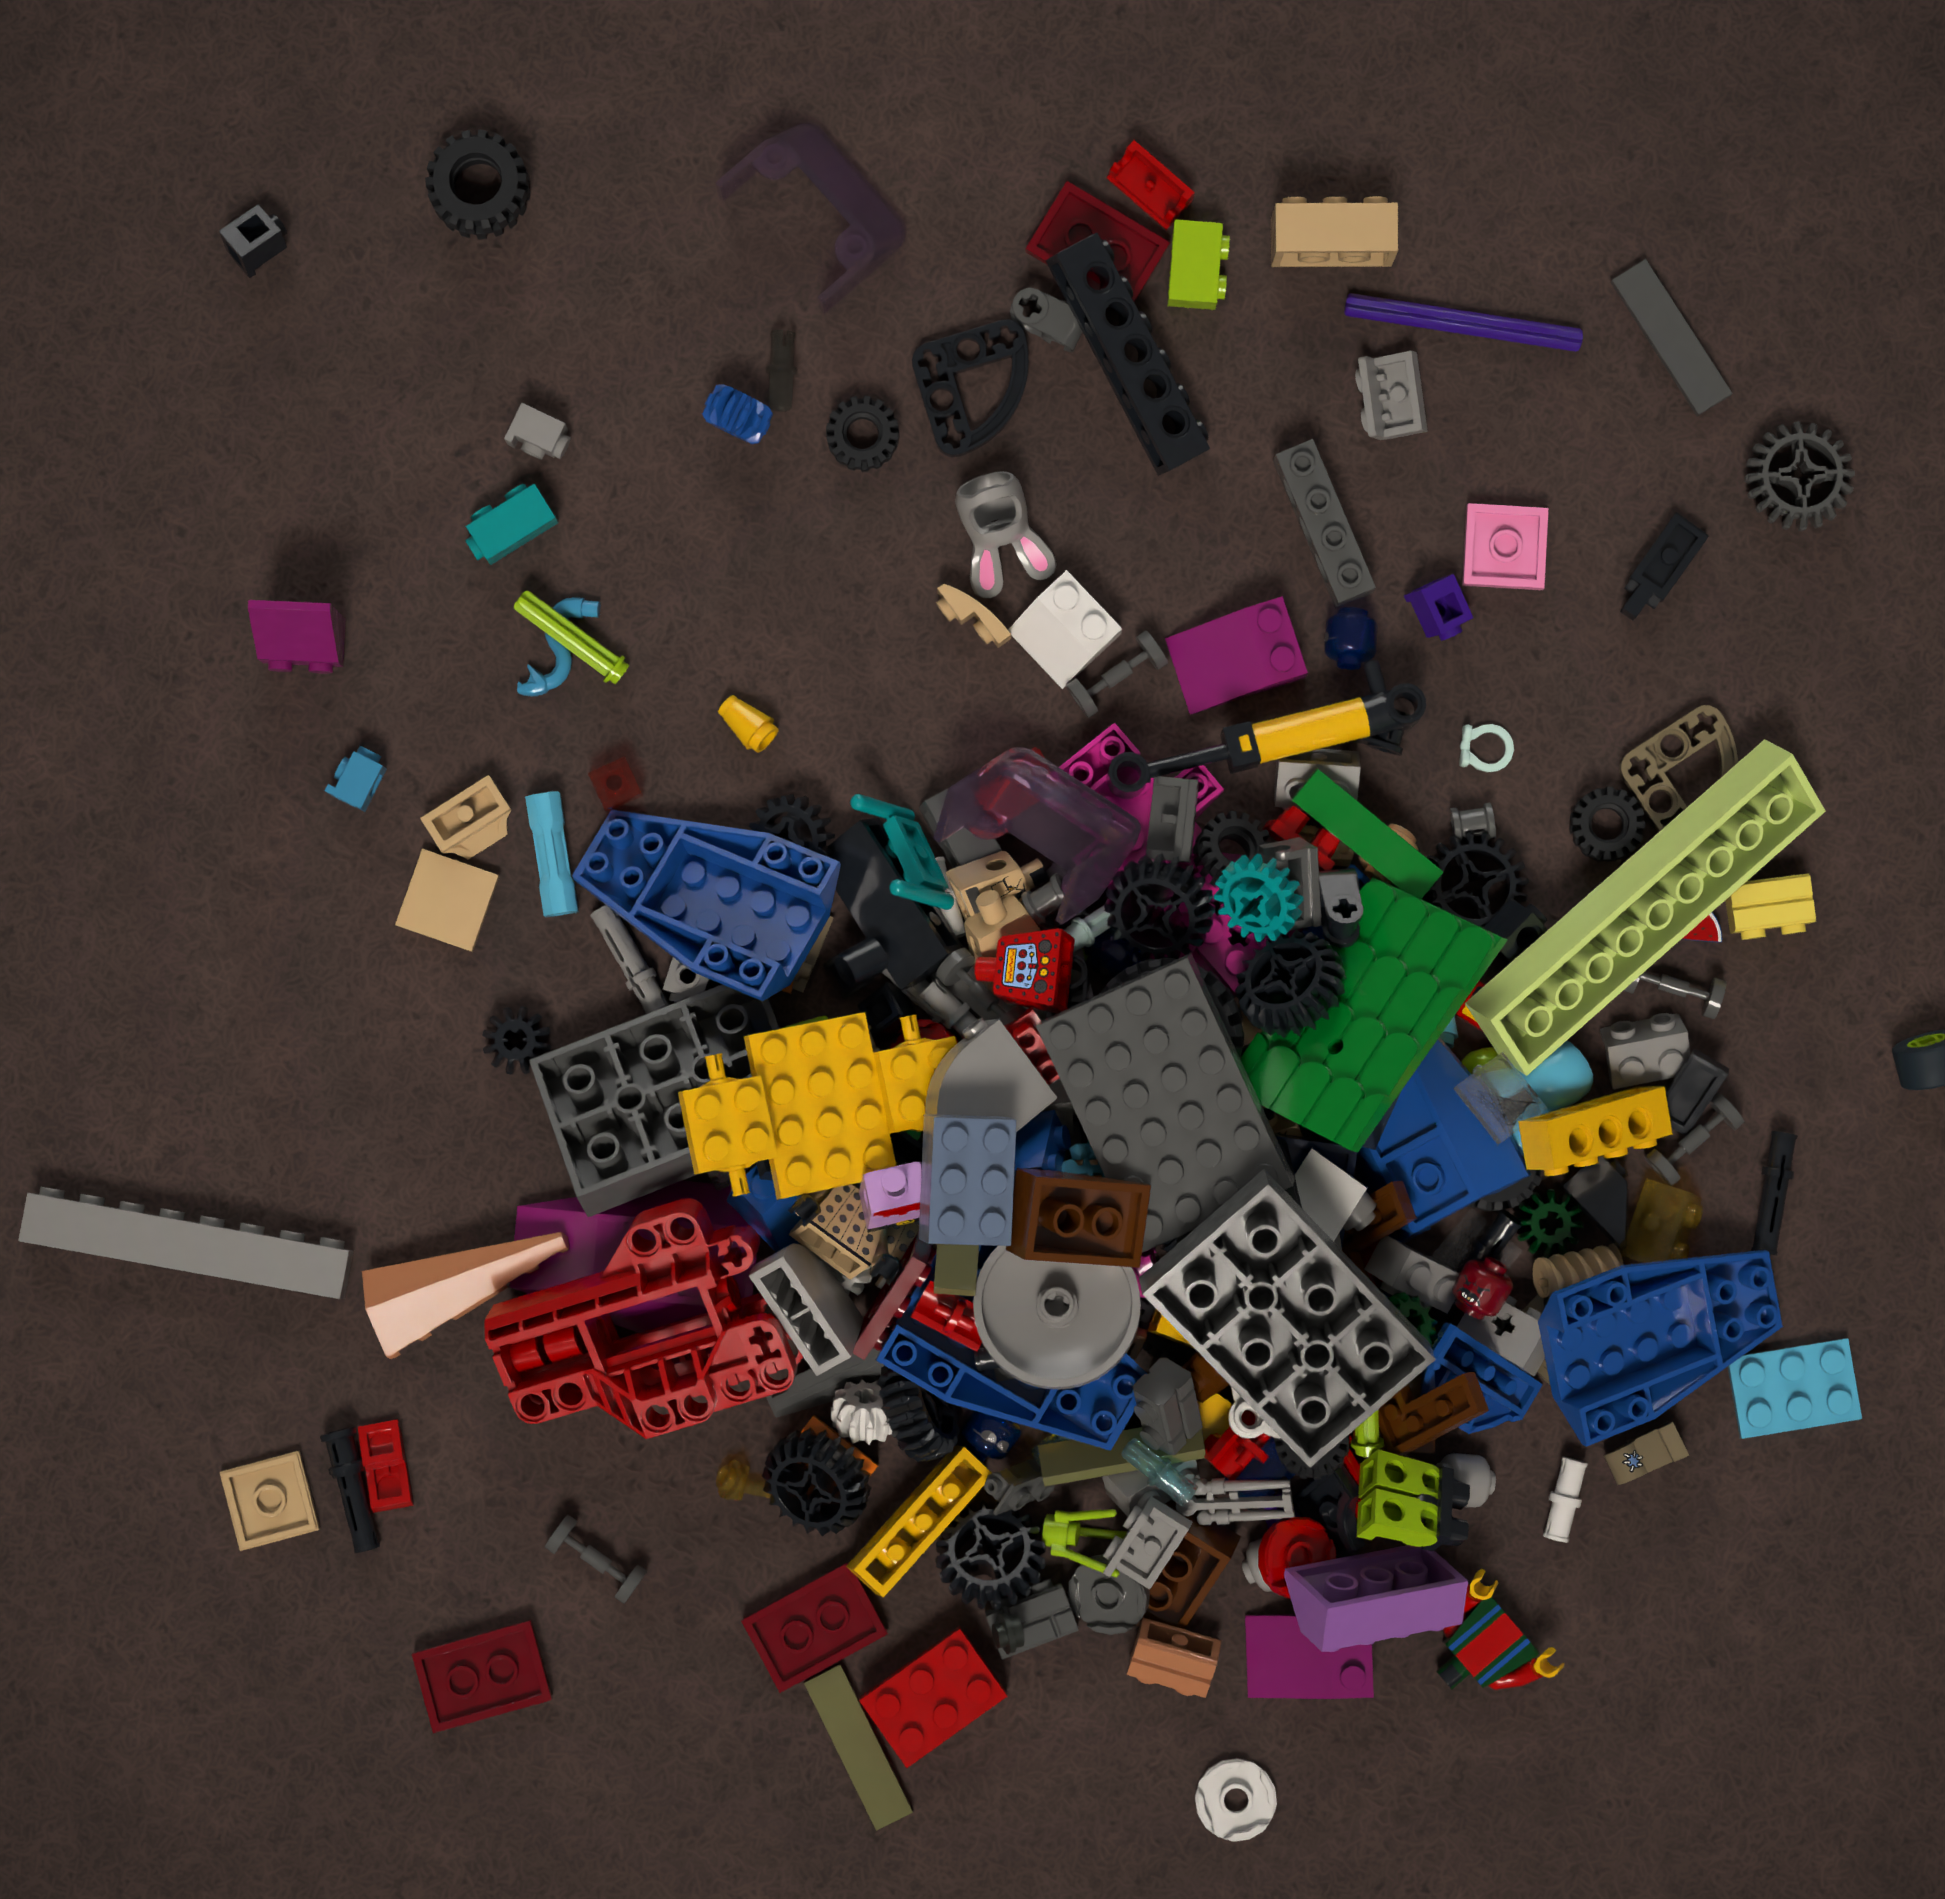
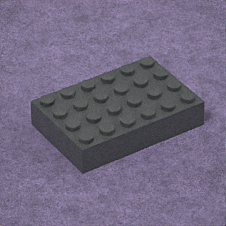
[1036,953,1295,1252]
[529,984,781,1217]
[1139,1169,1436,1467]

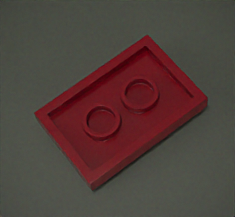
[1025,181,1170,303]
[853,1231,937,1360]
[741,1561,888,1693]
[412,1619,553,1733]

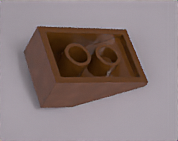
[1006,1168,1151,1268]
[1136,1496,1241,1629]

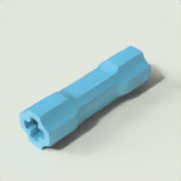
[525,791,579,917]

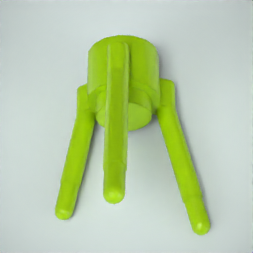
[1042,1509,1127,1577]

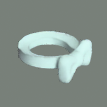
[1459,724,1514,772]

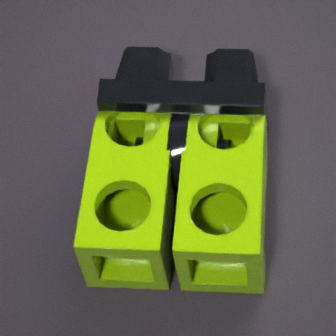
[1357,1449,1470,1552]

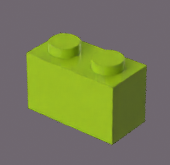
[1167,220,1230,310]

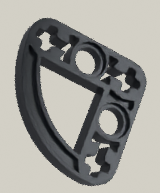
[912,319,1029,458]

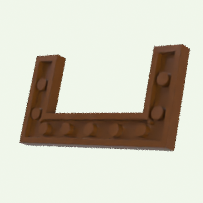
[1342,1181,1489,1456]

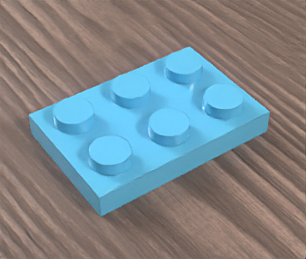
[1728,1338,1862,1439]

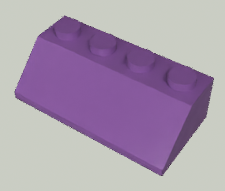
[1284,1545,1468,1652]

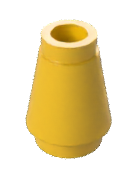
[718,695,778,753]

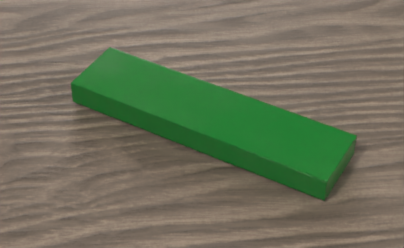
[1291,768,1443,899]

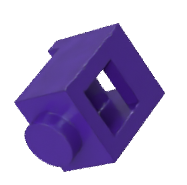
[1404,574,1474,641]

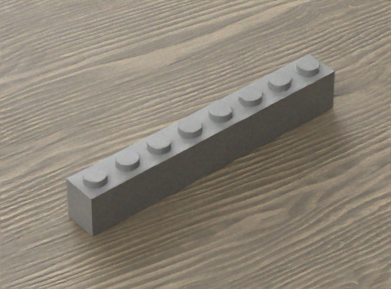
[18,1187,353,1299]

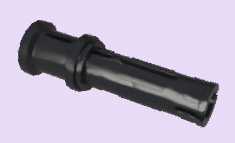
[320,1426,380,1553]

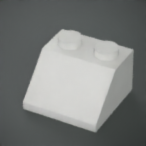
[1008,570,1122,689]

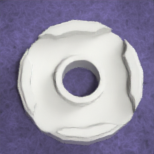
[1195,1758,1277,1842]

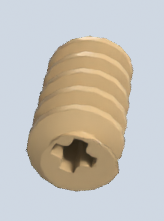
[1533,1243,1623,1299]

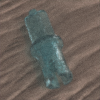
[1121,1438,1198,1507]

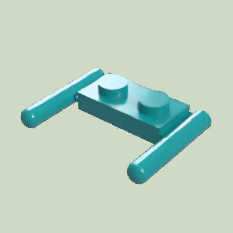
[850,794,954,910]

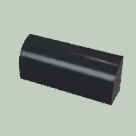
[827,818,964,990]

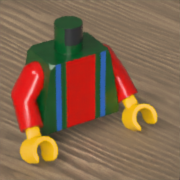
[1436,1569,1565,1690]

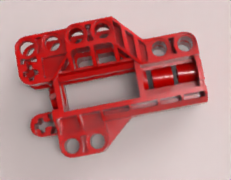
[484,1198,803,1439]

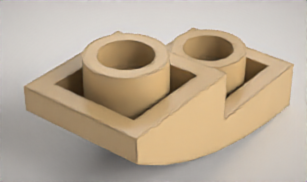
[936,584,1011,648]

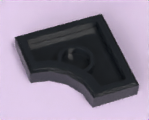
[1292,1464,1365,1559]

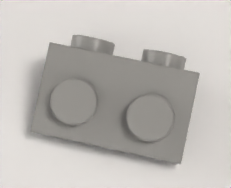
[1355,351,1428,440]
[1600,1013,1690,1089]
[1103,1496,1193,1590]

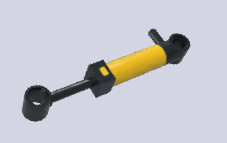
[1107,660,1426,799]

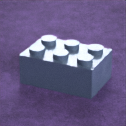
[919,1114,1017,1246]

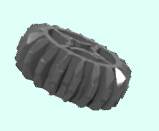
[1744,421,1855,531]

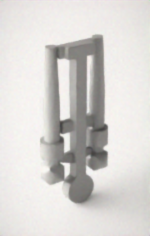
[1176,1478,1295,1525]

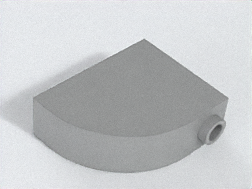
[925,1018,1057,1132]
[749,1244,864,1376]

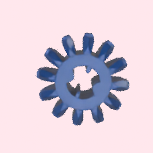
[702,384,773,444]

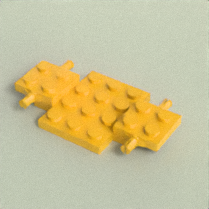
[678,1012,957,1200]

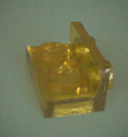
[1621,1178,1703,1263]

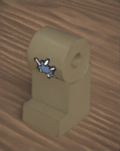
[1603,1421,1689,1485]

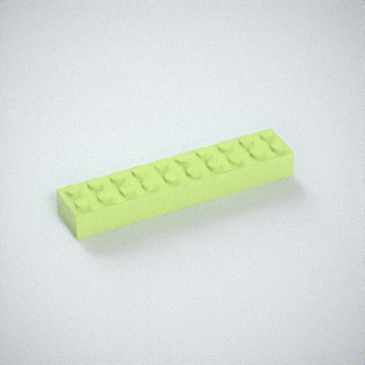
[1465,739,1826,1076]

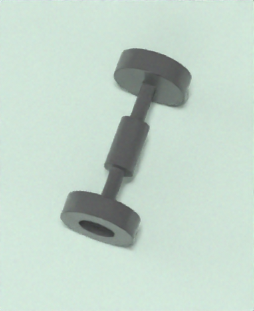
[1066,630,1168,718]
[936,948,1026,1025]
[1623,972,1727,1019]
[1644,1092,1745,1187]
[544,1514,648,1604]

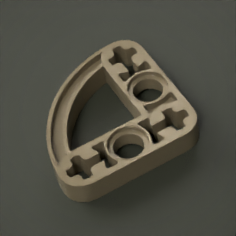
[1619,705,1738,833]

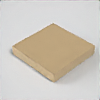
[395,849,500,952]
[220,1450,320,1551]

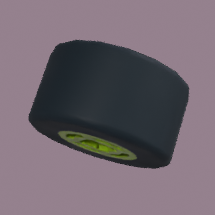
[1892,1030,1945,1090]

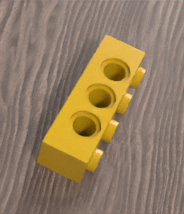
[1518,1086,1673,1176]
[846,1445,992,1598]

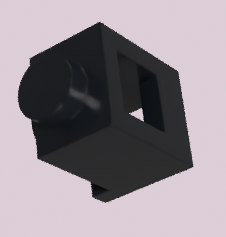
[219,204,287,279]

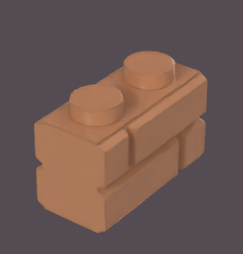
[1127,1617,1222,1698]

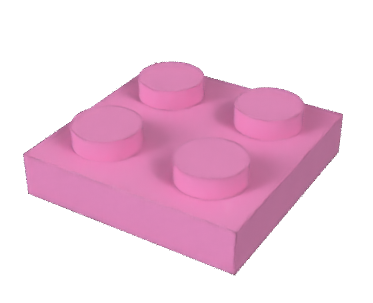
[1462,503,1549,590]

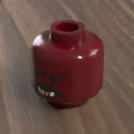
[1452,1256,1513,1320]

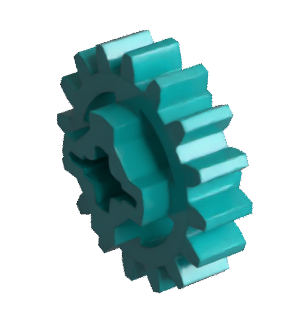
[1214,854,1304,942]

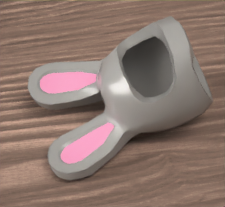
[955,472,1057,598]

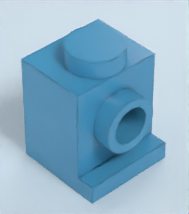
[325,746,387,812]

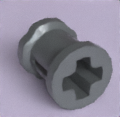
[1450,802,1496,843]

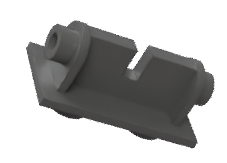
[984,1458,1055,1516]

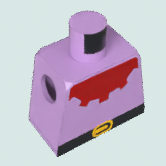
[859,1162,922,1233]

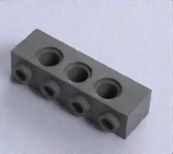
[1273,439,1376,609]

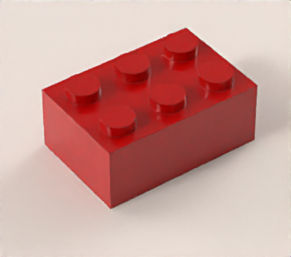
[859,1626,1008,1768]

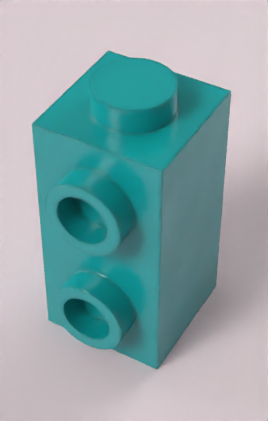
[465,484,558,565]

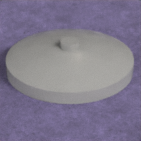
[973,1246,1141,1389]

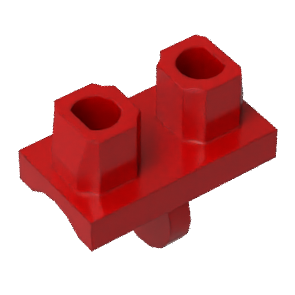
[1262,806,1340,871]
[1004,1007,1059,1085]
[910,1280,982,1352]
[1204,1410,1271,1480]

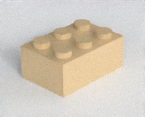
[1271,196,1398,267]

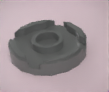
[1068,1554,1150,1635]

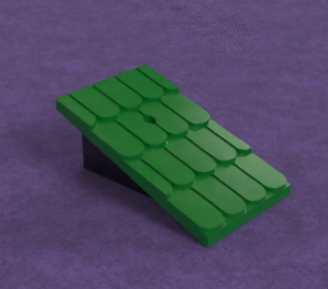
[1240,877,1508,1153]

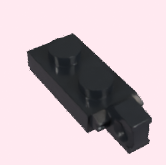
[1620,512,1709,621]

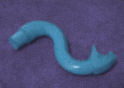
[517,597,601,697]

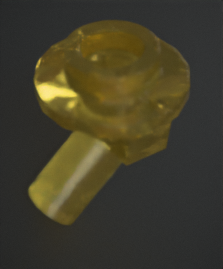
[716,1460,772,1501]

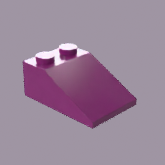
[1165,596,1308,715]
[248,600,346,674]
[1245,1614,1374,1699]

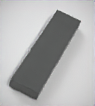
[1610,259,1733,417]

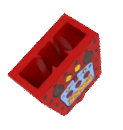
[975,928,1075,1014]

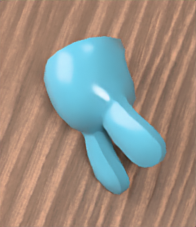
[1477,1041,1593,1156]

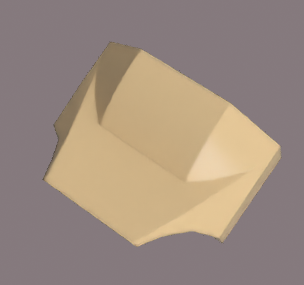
[420,775,511,860]

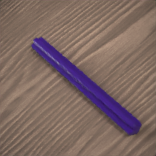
[1344,293,1583,352]

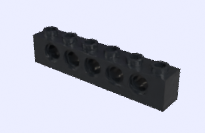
[1045,232,1210,476]

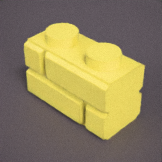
[1725,873,1816,940]

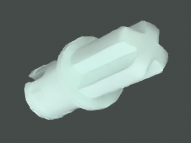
[1064,906,1111,953]

